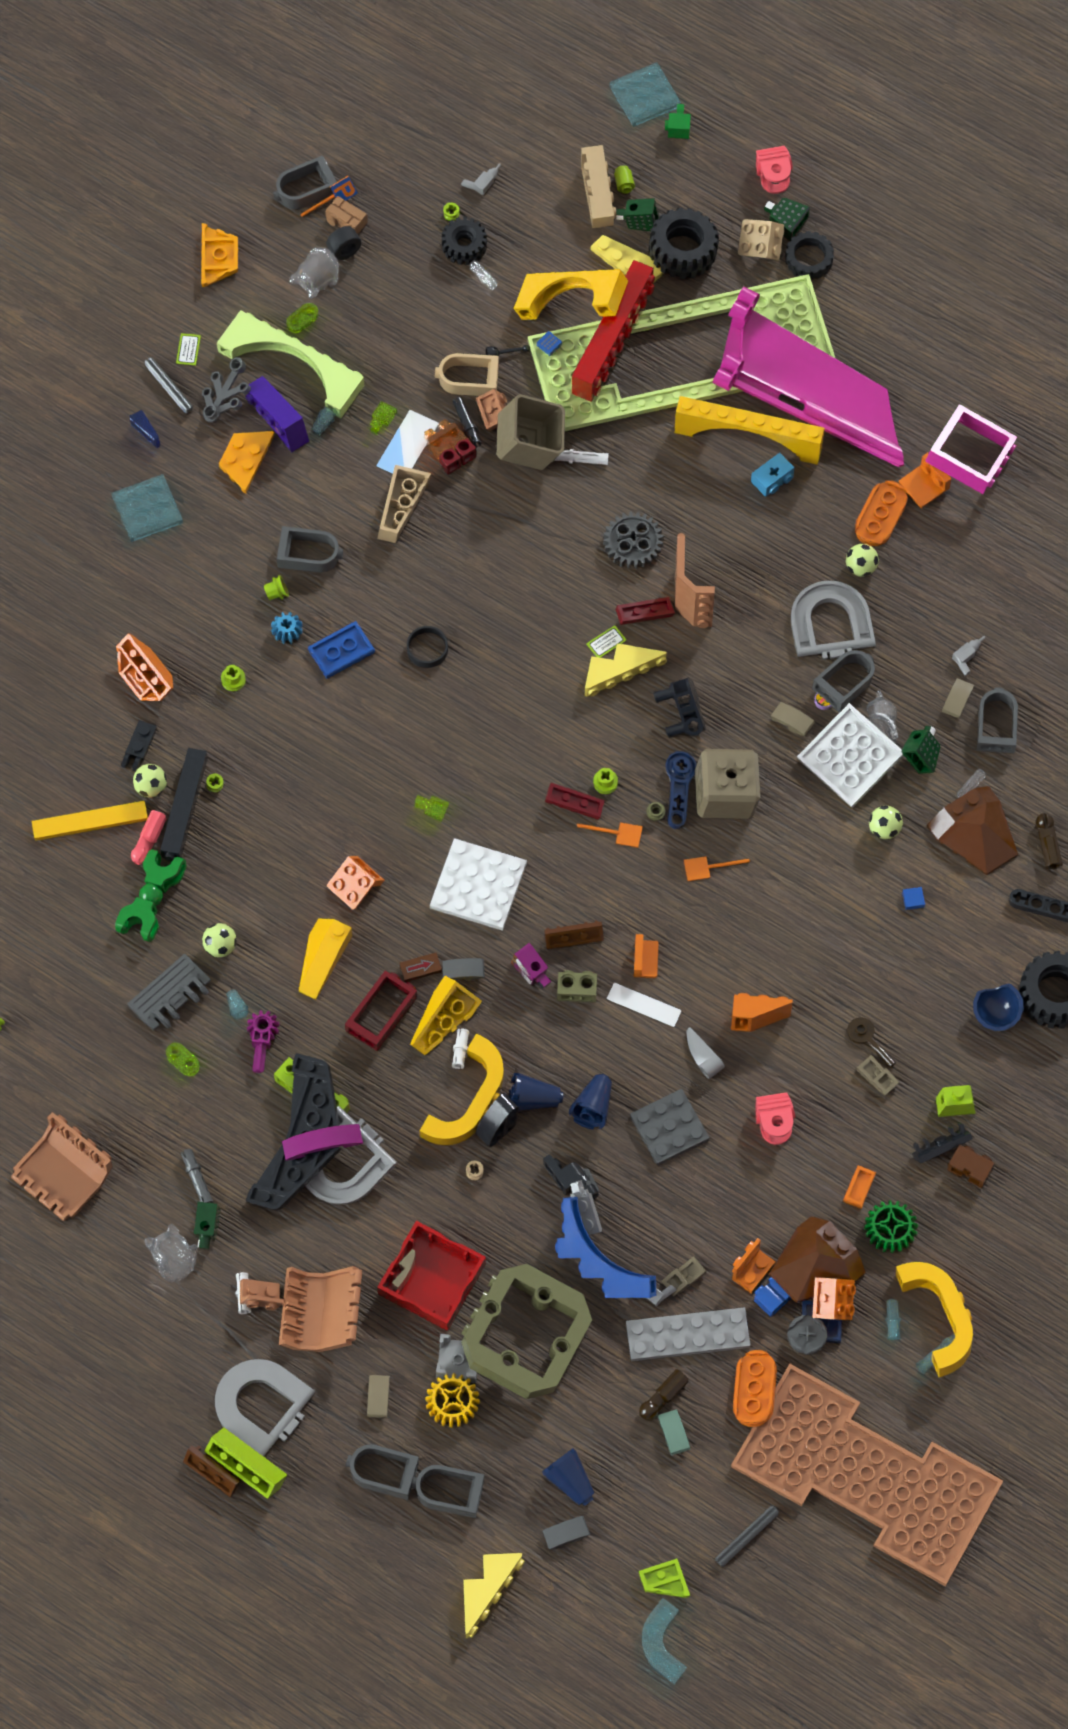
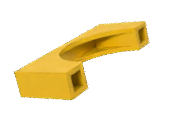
[514,269,628,320]

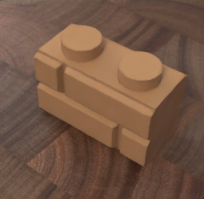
[325,196,368,234]

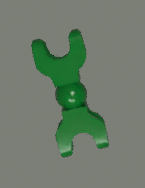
[115,849,187,942]

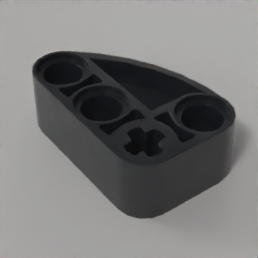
[476,1093,519,1148]

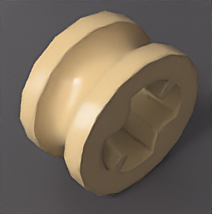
[466,1161,484,1181]

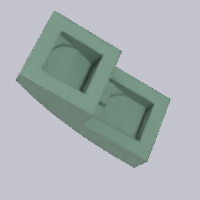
[658,1409,690,1455]

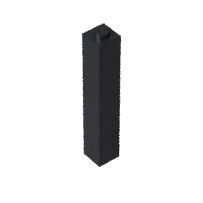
[161,748,208,862]

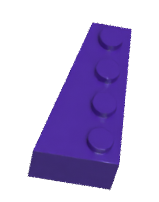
[245,376,309,453]

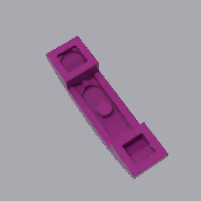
[282,1124,363,1161]

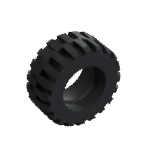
[649,208,719,279]
[1019,951,1068,1029]

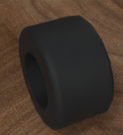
[326,226,362,260]

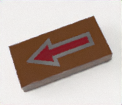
[399,953,442,982]

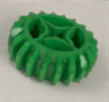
[864,1200,918,1253]

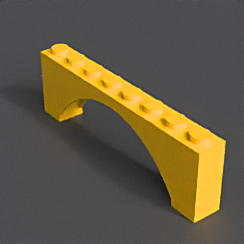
[675,396,824,465]

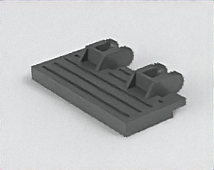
[127,954,211,1031]

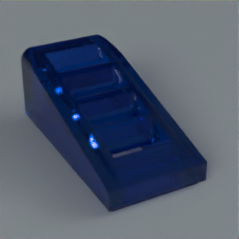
[129,410,161,448]

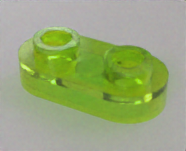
[286,303,319,333]
[166,1043,200,1076]

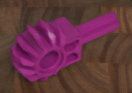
[247,1010,280,1073]

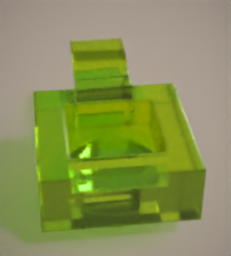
[370,401,397,433]
[414,795,449,821]

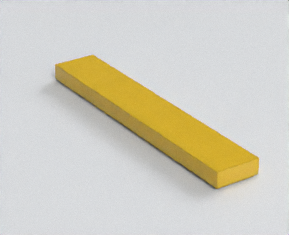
[32,801,148,841]

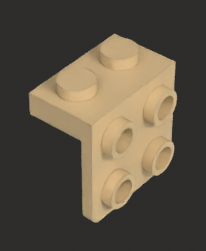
[738,219,784,261]

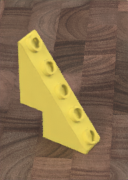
[585,643,667,697]
[464,1553,525,1638]

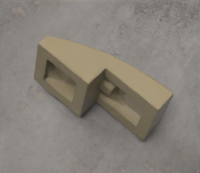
[942,678,974,719]
[771,702,815,737]
[856,1055,899,1096]
[392,1249,416,1291]
[662,1256,707,1296]
[367,1375,390,1418]

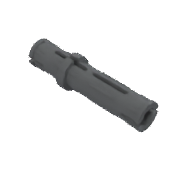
[180,1149,214,1203]

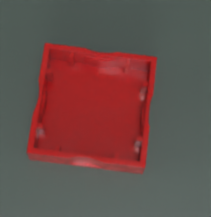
[377,1221,486,1331]

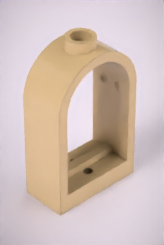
[435,353,499,396]

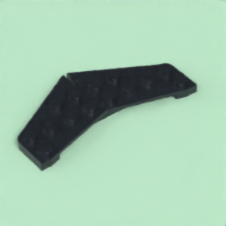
[246,1053,342,1211]

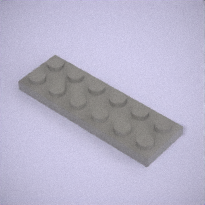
[626,1307,750,1361]

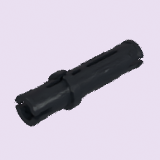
[452,397,482,448]

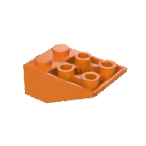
[731,993,793,1032]

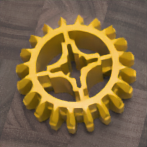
[425,1373,480,1428]

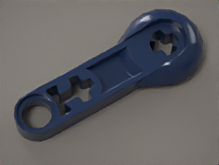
[665,751,696,829]

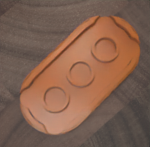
[855,481,908,546]
[733,1350,777,1427]

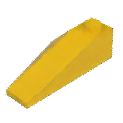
[299,918,352,1000]
[410,976,482,1055]

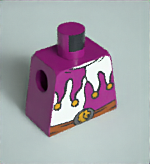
[511,943,551,989]

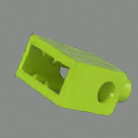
[936,1085,975,1117]

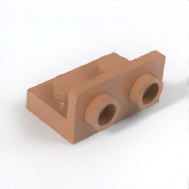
[476,388,507,432]
[240,1279,284,1310]

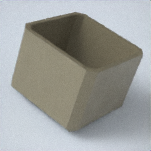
[497,394,565,470]
[695,749,760,819]

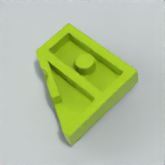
[638,1559,690,1598]

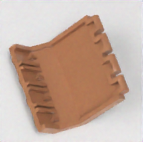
[675,533,715,628]
[11,1112,113,1221]
[279,1266,362,1352]

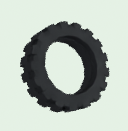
[785,231,834,280]

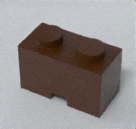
[947,1145,995,1189]

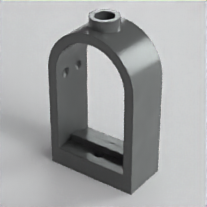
[273,155,337,209]
[277,526,343,572]
[812,650,875,713]
[977,687,1018,753]
[346,1444,419,1500]
[411,1465,485,1518]

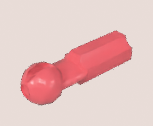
[131,810,167,865]

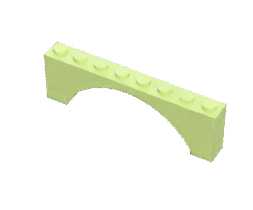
[217,310,364,419]

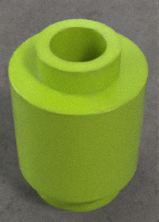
[614,165,635,194]

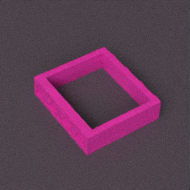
[925,404,1017,494]

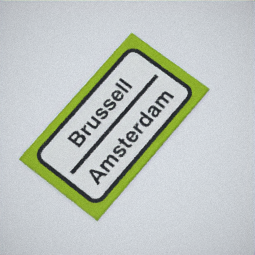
[176,333,201,365]
[586,625,626,658]

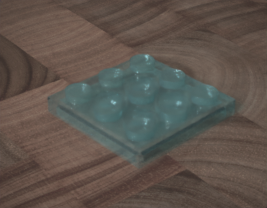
[609,62,681,127]
[111,474,183,542]

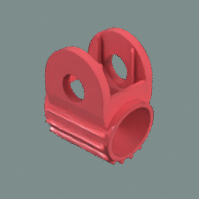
[756,146,793,194]
[756,1092,795,1145]

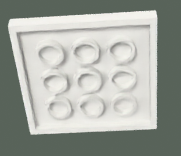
[797,703,904,808]
[430,838,527,931]

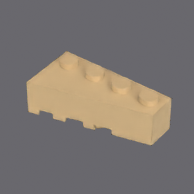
[581,145,616,228]
[377,465,431,543]

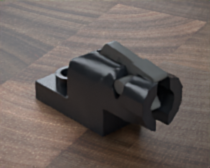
[543,1154,599,1200]

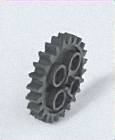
[603,511,664,569]

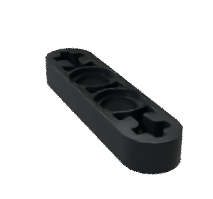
[1009,889,1068,923]

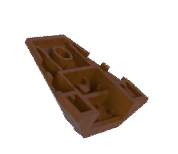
[927,786,1018,875]
[769,1216,866,1303]

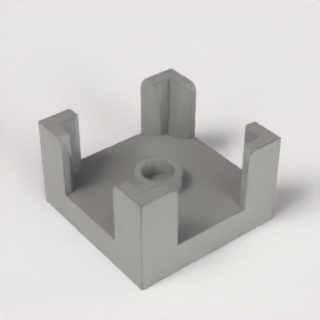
[436,1334,481,1383]

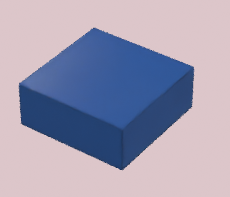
[902,887,925,910]

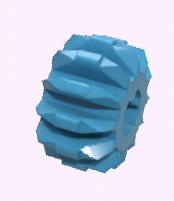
[271,612,303,644]

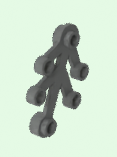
[202,357,251,423]

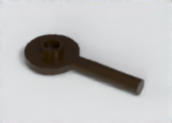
[847,1017,896,1068]

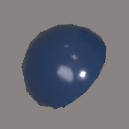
[973,984,1023,1031]

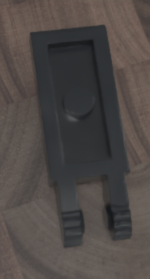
[121,720,157,772]

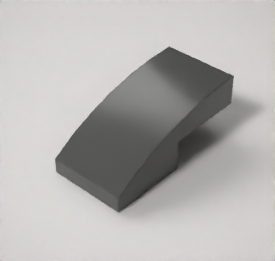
[443,958,485,981]
[542,1516,590,1550]

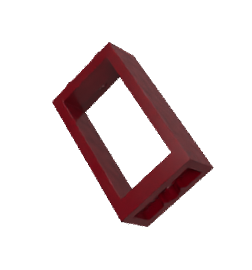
[345,970,417,1051]

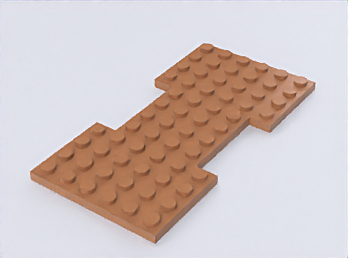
[731,1364,1003,1587]

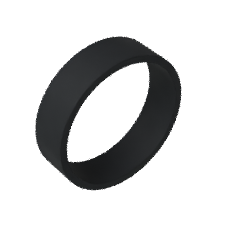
[407,626,448,668]

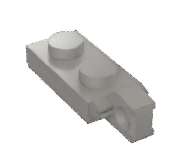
[570,1180,602,1235]

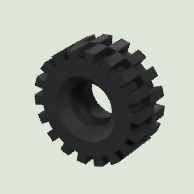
[442,217,487,265]

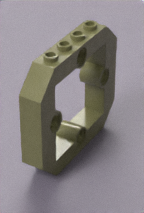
[461,1264,592,1399]

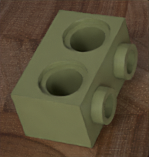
[557,970,597,1002]

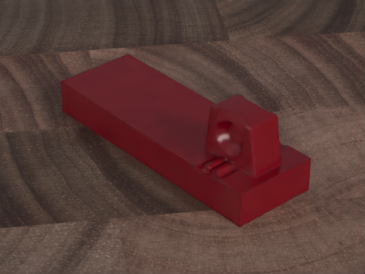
[615,597,675,625]
[545,783,605,820]

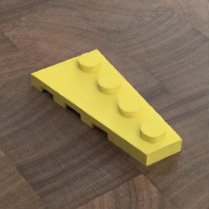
[591,235,664,283]

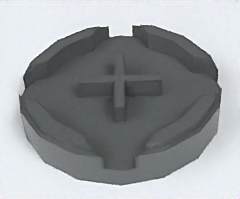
[787,1315,827,1355]

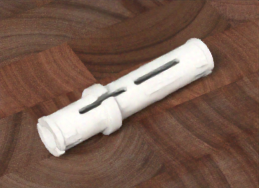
[554,449,608,465]

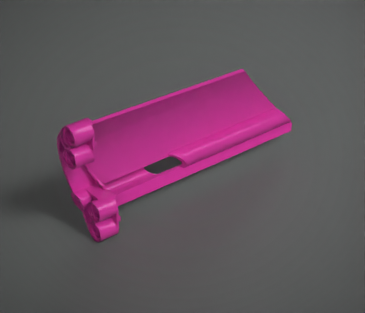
[712,286,904,467]

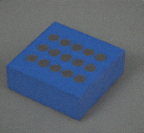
[536,331,562,356]

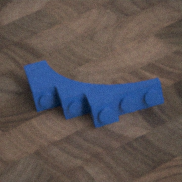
[555,1197,657,1298]

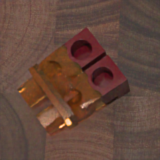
[424,419,477,475]

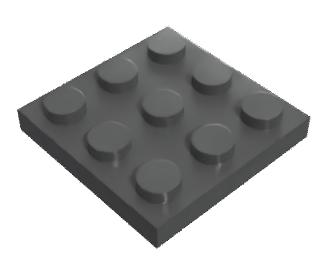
[630,1089,709,1166]

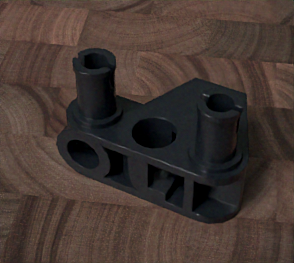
[653,677,706,738]

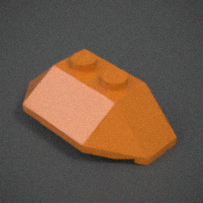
[116,633,173,701]

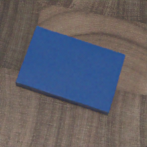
[308,621,375,679]

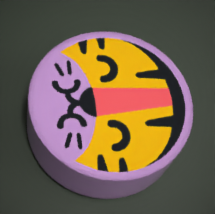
[814,693,832,710]

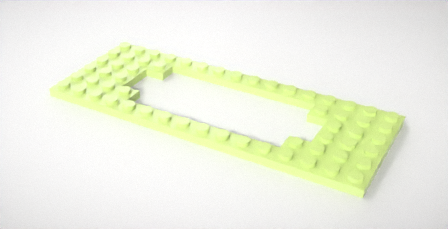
[528,274,835,431]

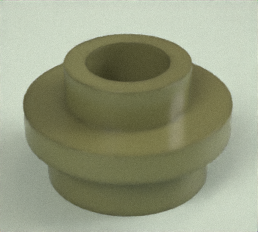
[646,802,666,821]

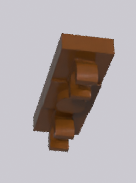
[544,920,604,949]
[183,1446,241,1497]

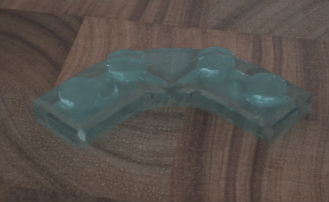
[642,1598,687,1685]

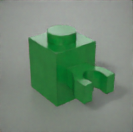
[665,104,691,139]

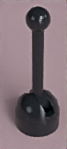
[485,345,530,356]

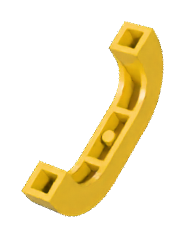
[420,1034,504,1145]
[895,1262,973,1377]

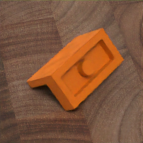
[634,934,659,978]

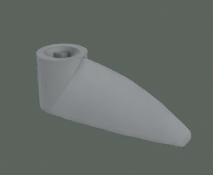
[686,1027,725,1079]

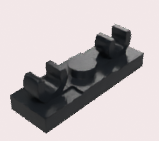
[912,1122,973,1164]

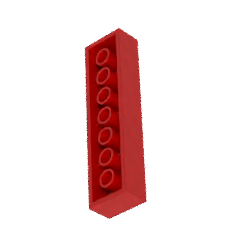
[572,260,655,402]

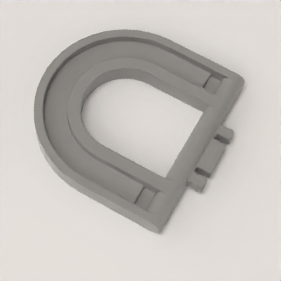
[791,581,876,660]
[306,1106,397,1205]
[215,1359,315,1457]

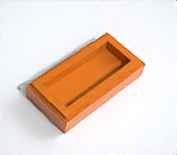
[843,1165,876,1209]

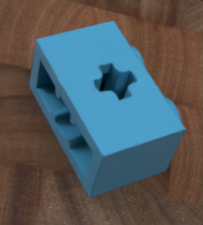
[751,452,794,497]

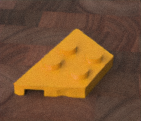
[201,223,238,287]
[219,431,275,493]

